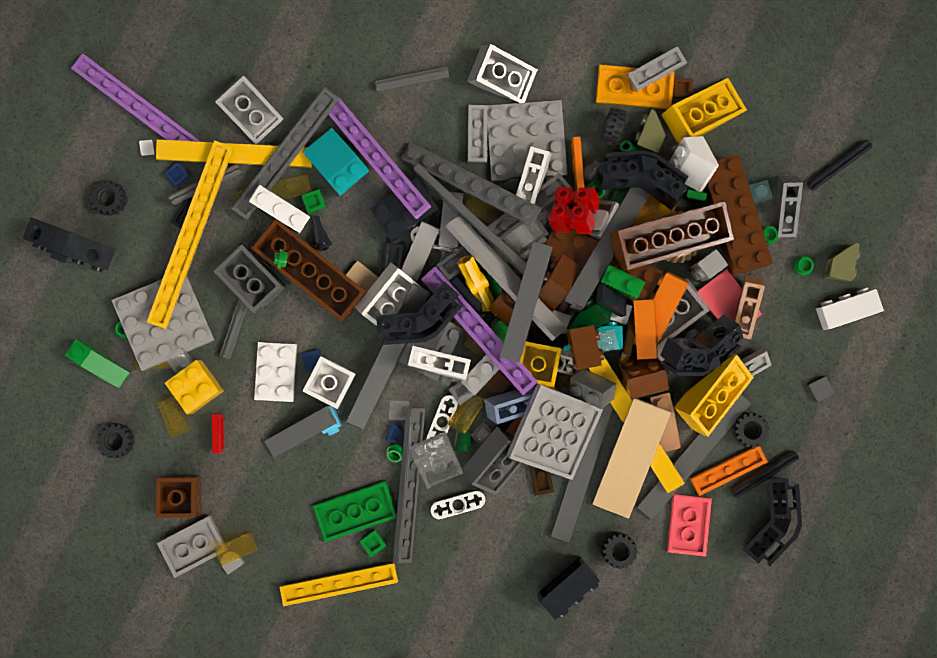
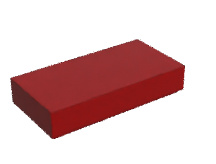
[212,414,225,454]

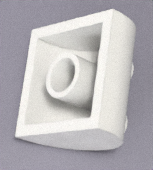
[303,356,356,409]

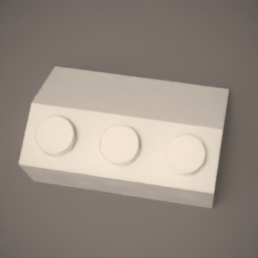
[355,263,421,326]

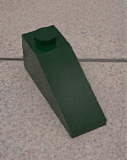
[561,294,612,345]

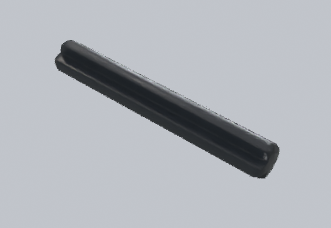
[807,140,873,191]
[730,451,799,498]

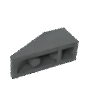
[775,175,803,238]

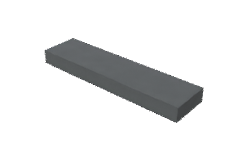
[265,406,337,458]

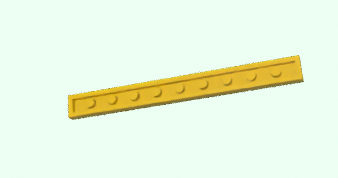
[147,140,234,329]

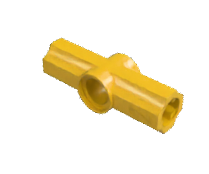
[457,255,495,312]

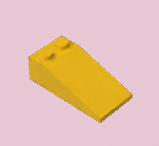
[661,78,747,144]
[674,354,754,437]

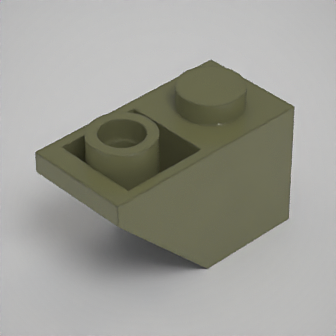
[633,109,666,154]
[824,243,860,283]

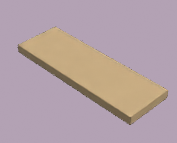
[592,398,671,518]

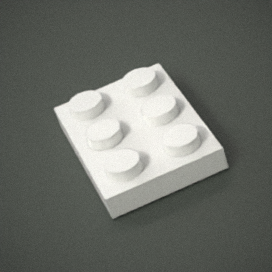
[254,342,297,402]

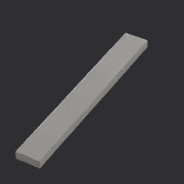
[446,215,567,341]

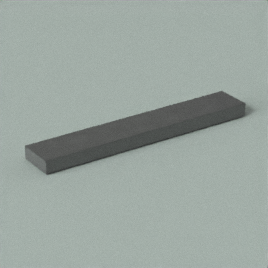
[500,242,553,362]

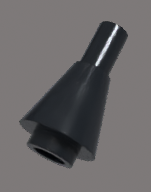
[312,216,332,251]

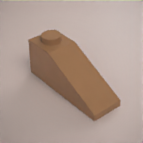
[735,275,765,339]
[647,392,681,452]

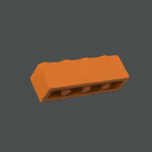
[633,272,689,346]

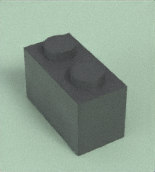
[569,369,616,409]

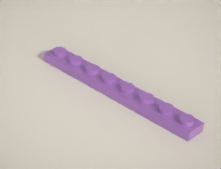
[71,53,201,142]
[329,97,431,219]
[421,266,538,395]

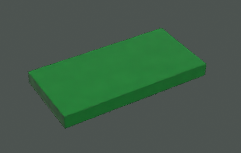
[313,481,397,542]

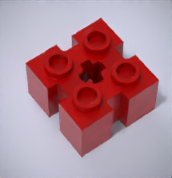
[549,187,600,234]

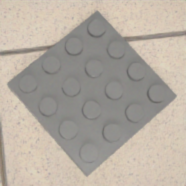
[487,100,567,182]
[111,276,215,371]
[506,383,603,480]

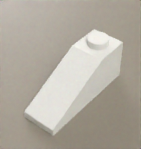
[516,147,552,204]
[408,346,471,381]

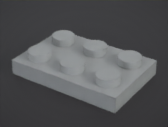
[157,515,228,578]

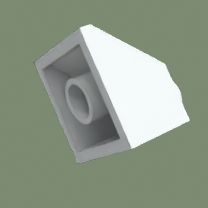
[669,136,719,192]

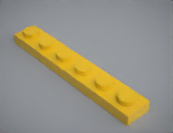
[280,562,398,606]

